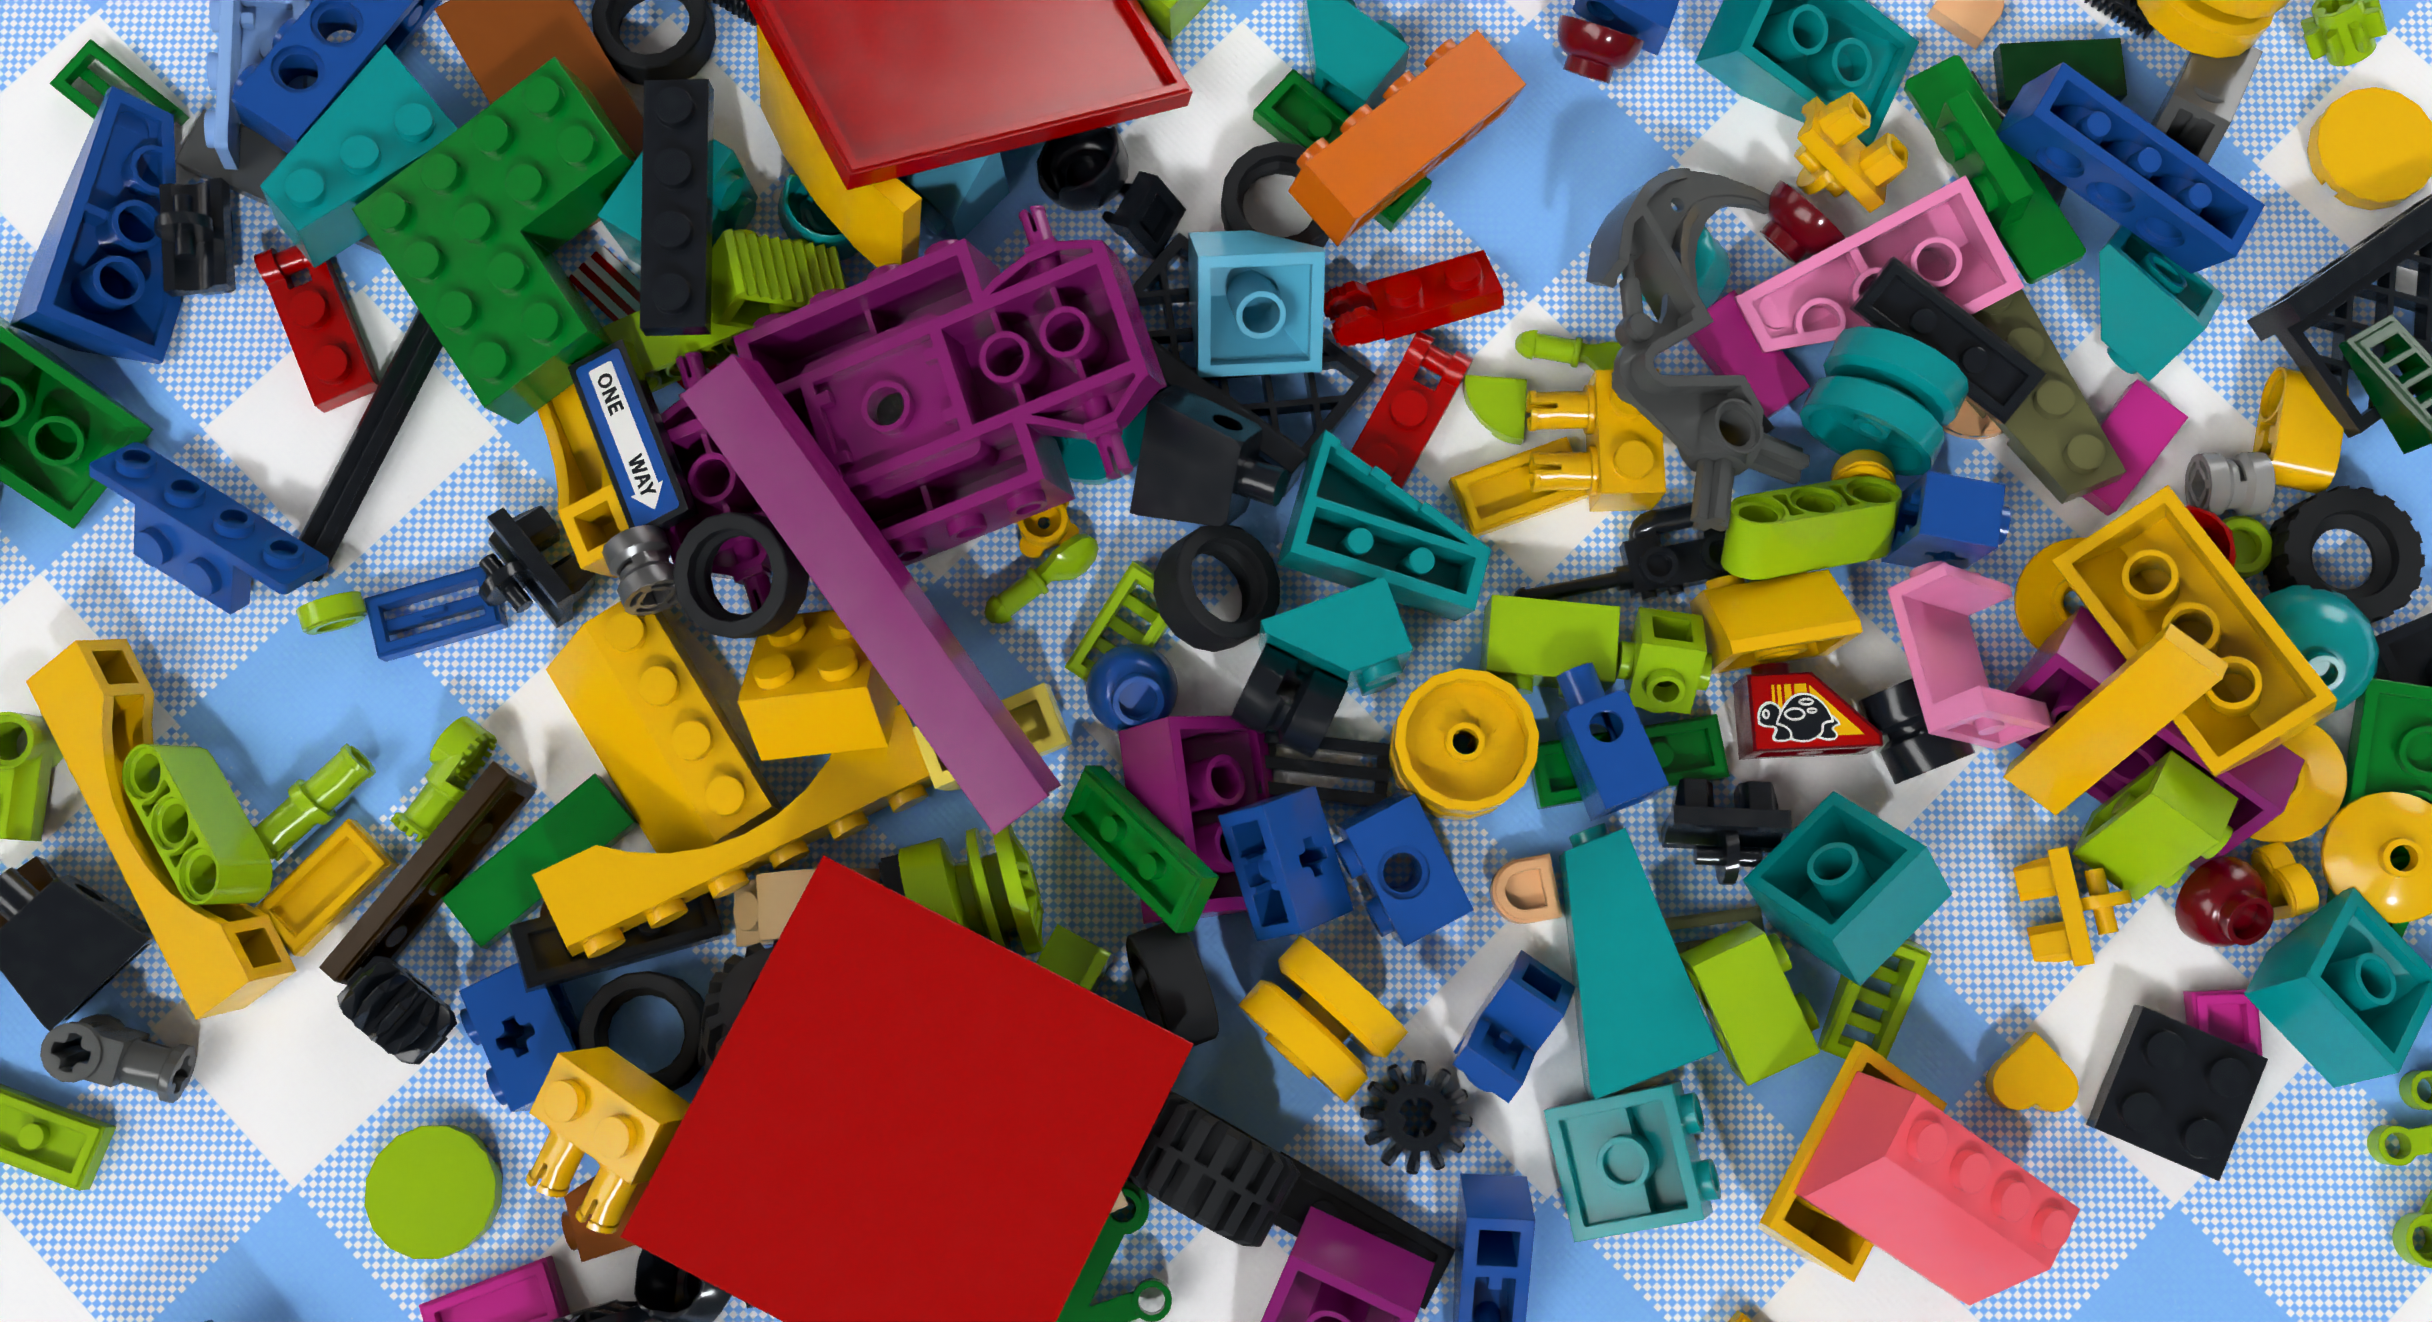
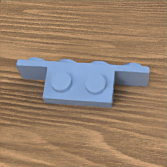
[204,0,310,170]

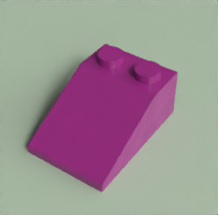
[1261,1206,1435,1322]

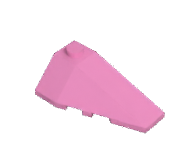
[1734,175,2024,353]

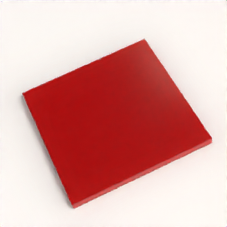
[745,0,1193,190]
[620,855,1194,1322]

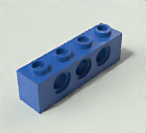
[231,0,443,153]
[1996,62,2265,274]

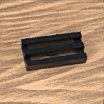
[1258,730,1390,808]

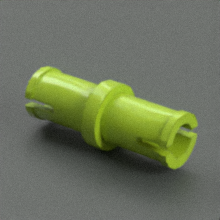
[253,743,376,861]

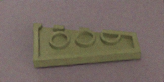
[1966,289,2126,504]

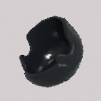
[1036,126,1129,211]

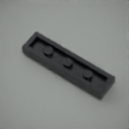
[640,79,714,336]

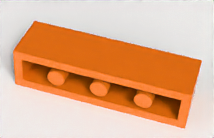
[1288,30,1526,247]

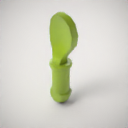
[1515,330,1622,371]
[984,533,1099,624]

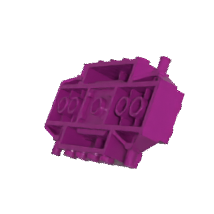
[660,205,1167,612]

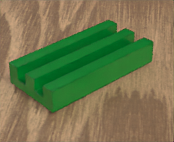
[49,39,189,127]

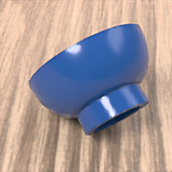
[1086,644,1178,732]

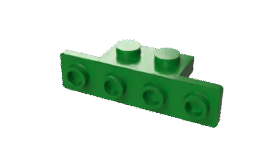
[1904,55,2086,284]

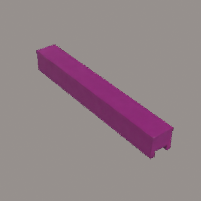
[681,354,1061,835]

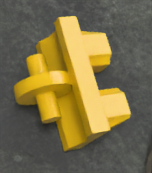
[1794,92,1908,213]
[2013,846,2133,967]

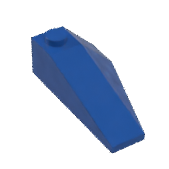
[10,86,181,364]

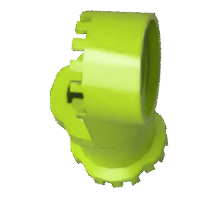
[390,716,497,844]

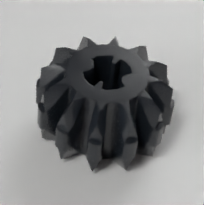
[337,956,457,1065]
[1359,1060,1473,1175]

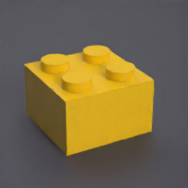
[737,610,898,761]

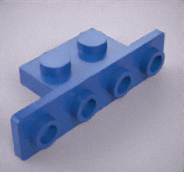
[89,442,329,615]

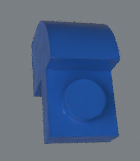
[1452,950,1576,1103]

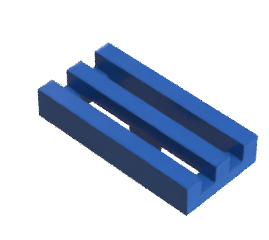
[364,566,509,662]

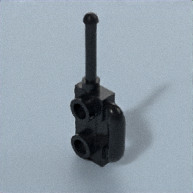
[1514,502,1732,601]

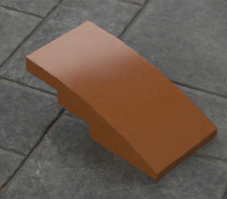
[434,0,643,232]

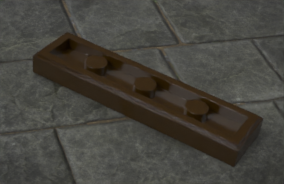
[319,761,537,985]

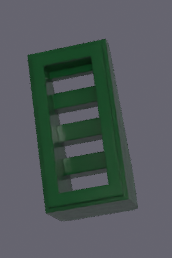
[2338,314,2432,454]

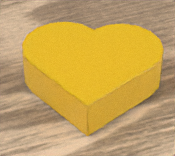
[2251,841,2319,921]
[1985,1031,2079,1112]

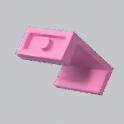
[1887,561,2053,750]

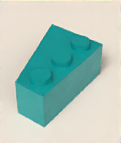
[260,44,458,268]
[1277,429,1492,621]

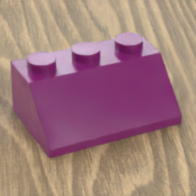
[1118,716,1275,924]

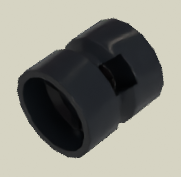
[1230,643,1348,758]
[1858,678,1975,784]

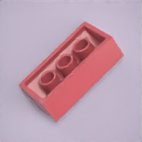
[1794,1071,2080,1306]

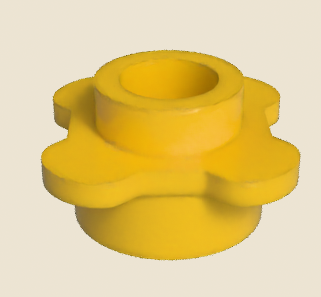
[1015,501,1079,559]

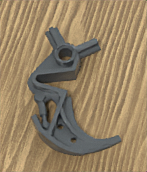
[1586,168,1810,532]

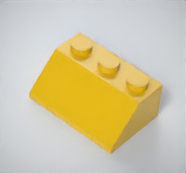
[1758,1041,1947,1282]

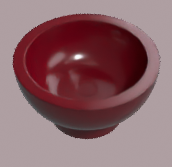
[1557,15,1645,84]
[1760,180,1845,265]
[2175,856,2274,947]

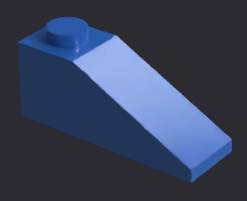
[1453,1173,1536,1322]

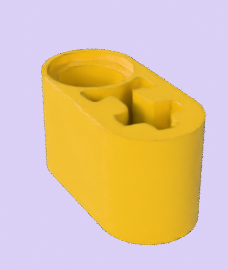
[2253,367,2349,494]

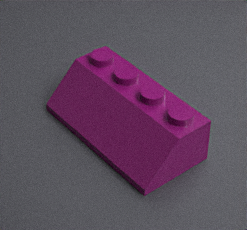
[2005,606,2305,869]

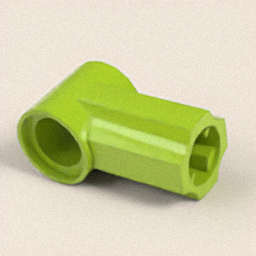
[0,712,63,842]

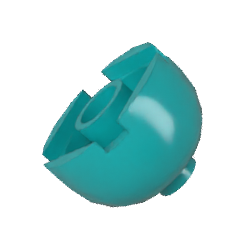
[2260,585,2379,712]

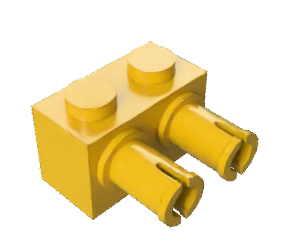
[1526,369,1666,512]
[525,1046,690,1234]

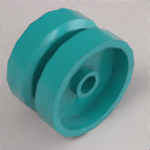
[1799,326,1969,476]

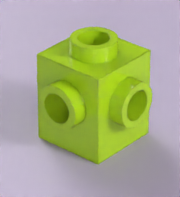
[1616,607,1712,714]

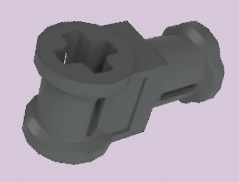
[40,1014,196,1103]

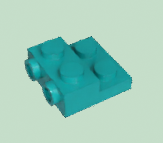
[1543,1080,1721,1243]

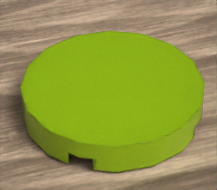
[364,1125,503,1259]

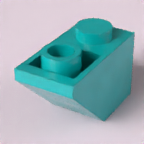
[1302,0,1410,115]

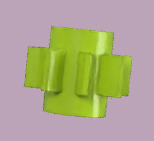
[2300,0,2388,66]

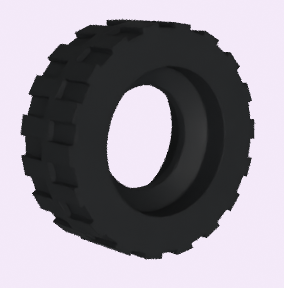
[2263,485,2425,624]

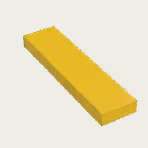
[2003,623,2229,816]

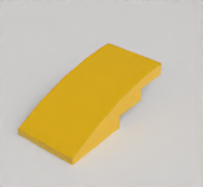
[757,24,922,268]

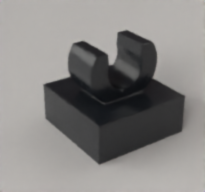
[1102,171,1186,260]

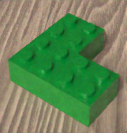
[352,56,637,425]

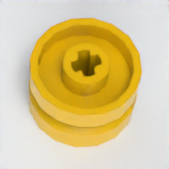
[2137,0,2290,58]
[1389,668,1539,821]
[1238,935,1408,1103]

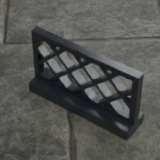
[2247,194,2432,438]
[1132,233,1376,497]

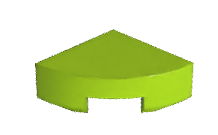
[1463,375,1527,445]

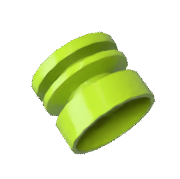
[898,824,1044,955]

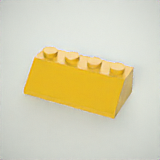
[2052,485,2338,777]
[546,601,783,853]

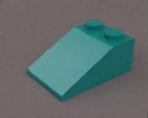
[1695,0,1919,147]

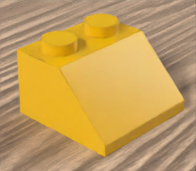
[1690,569,1863,675]

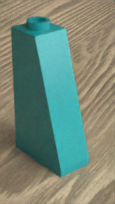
[1559,823,1720,1100]

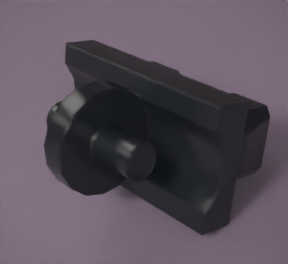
[154,178,236,297]
[478,505,596,628]
[1661,778,1792,885]

